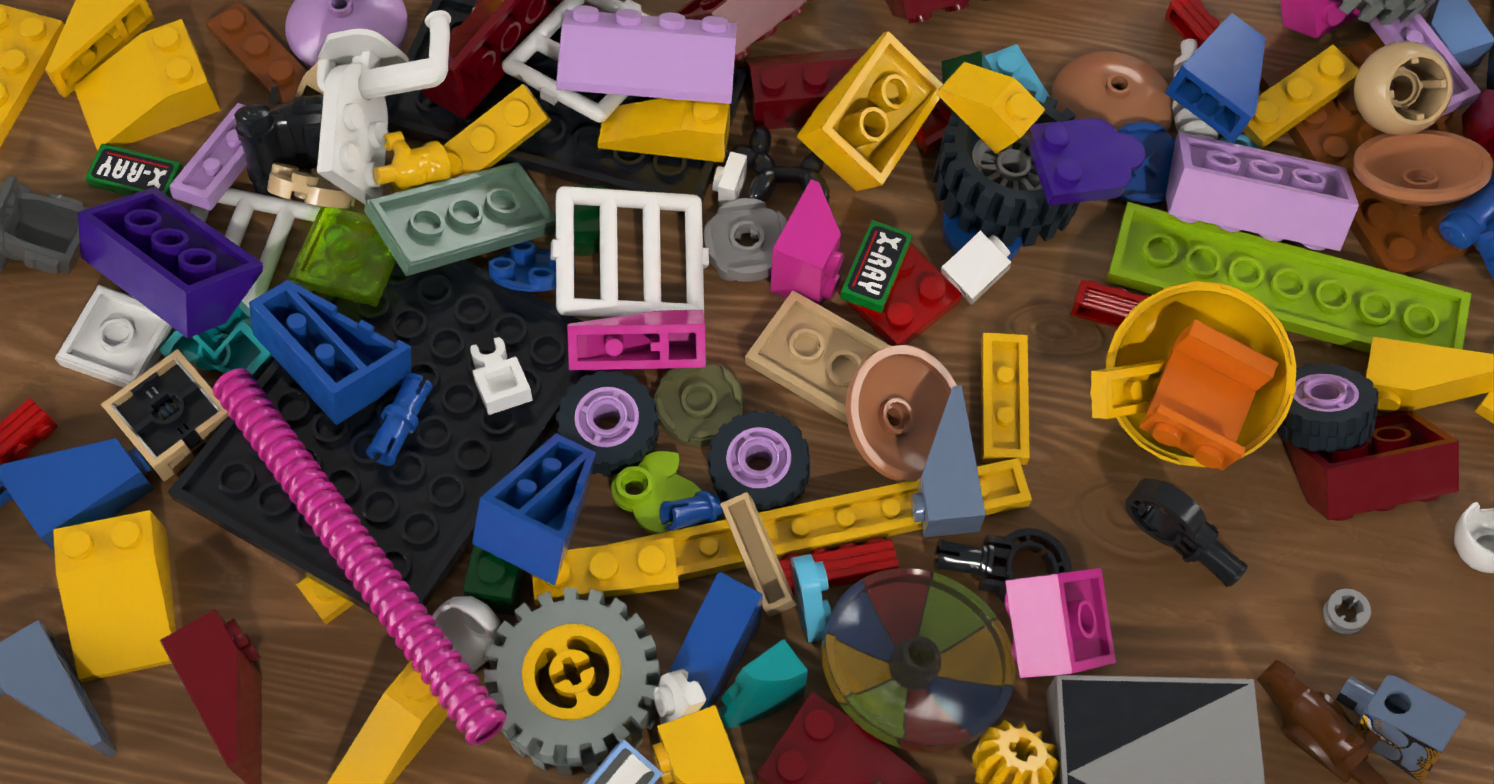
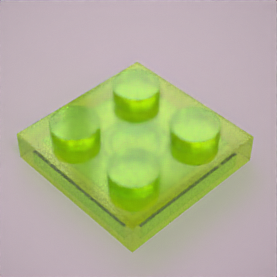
[289,206,396,307]

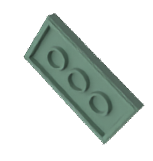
[364,162,556,276]

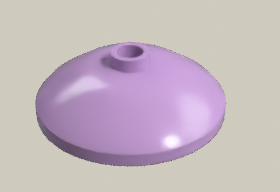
[285,0,409,69]

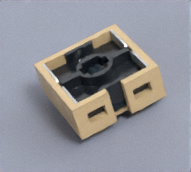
[101,349,229,482]

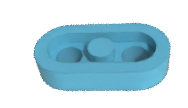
[791,554,832,643]

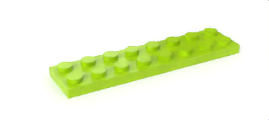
[1106,201,1471,353]

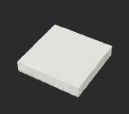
[55,284,175,388]

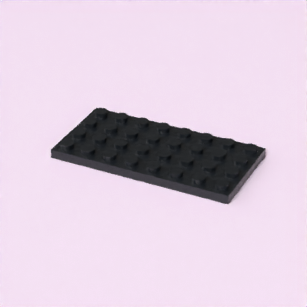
[386,0,748,212]

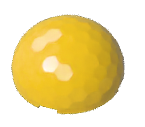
[1106,281,1296,467]

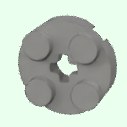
[704,198,787,282]

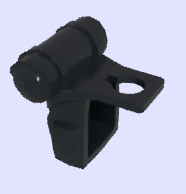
[234,87,323,195]

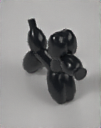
[724,125,830,205]

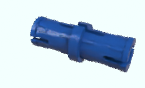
[366,373,433,466]

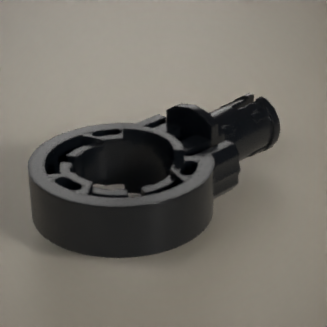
[1125,478,1248,587]
[934,528,1072,603]

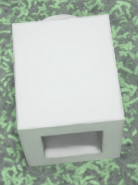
[941,231,1011,305]

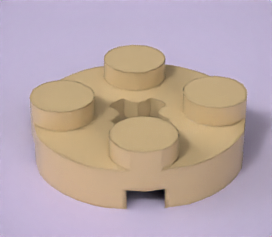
[267,163,356,209]

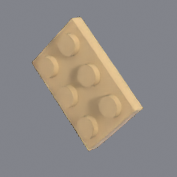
[745,290,890,424]

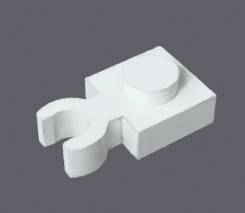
[470,337,533,415]

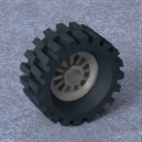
[933,89,1080,247]

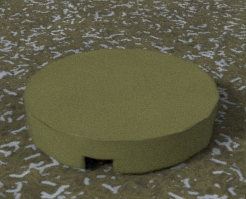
[654,360,744,447]

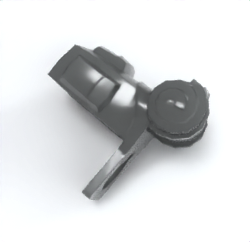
[0,175,89,274]

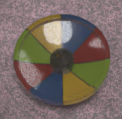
[821,568,1015,753]

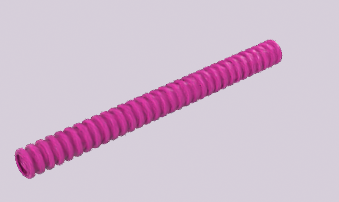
[213,368,506,745]

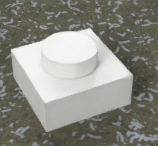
[712,151,747,208]

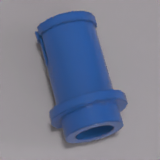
[660,490,722,531]

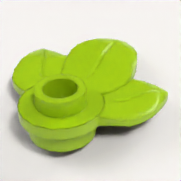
[611,451,701,534]

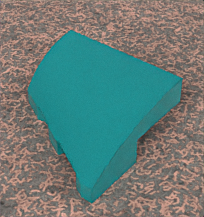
[159,301,275,379]
[717,639,808,729]

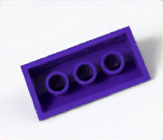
[78,187,263,339]

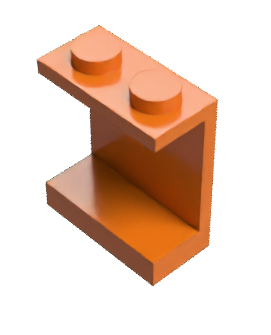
[1139,320,1278,471]

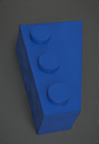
[249,280,411,425]
[472,433,596,586]

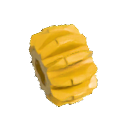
[971,720,1060,784]

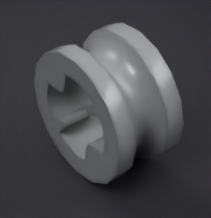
[1323,588,1371,635]

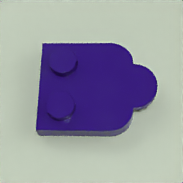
[1025,118,1145,205]

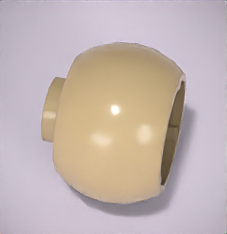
[1354,41,1453,136]

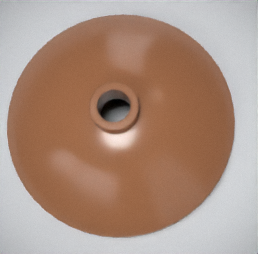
[1050,51,1174,133]
[1353,130,1493,206]
[846,345,957,482]

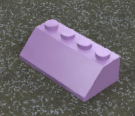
[556,5,737,104]
[1166,132,1359,251]

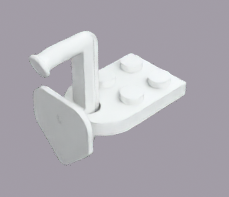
[317,10,451,205]

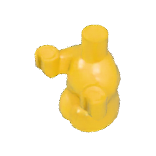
[373,131,451,194]

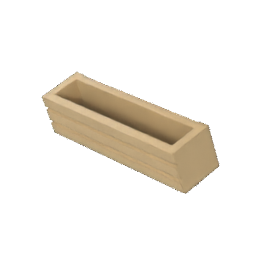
[720,492,797,617]

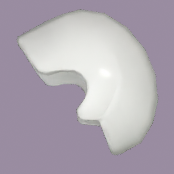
[1454,502,1494,573]
[432,596,501,673]

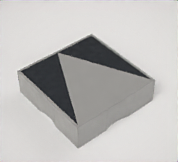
[1046,675,1265,784]

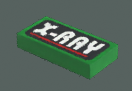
[84,144,183,199]
[840,220,913,313]

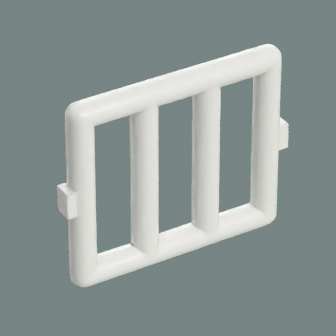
[502,0,649,123]
[551,186,709,318]
[190,188,339,309]

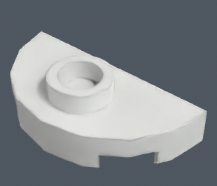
[654,669,706,725]

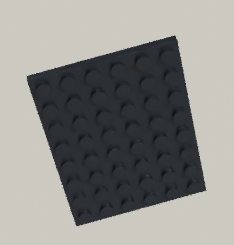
[168,232,591,617]

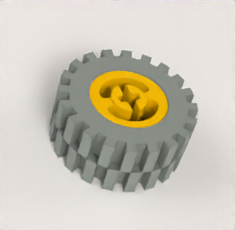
[484,588,661,775]

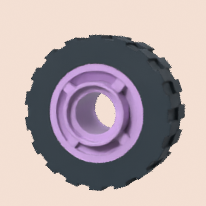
[1277,363,1379,453]
[556,370,659,476]
[708,410,810,513]

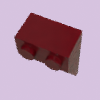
[160,609,262,784]
[756,692,931,784]

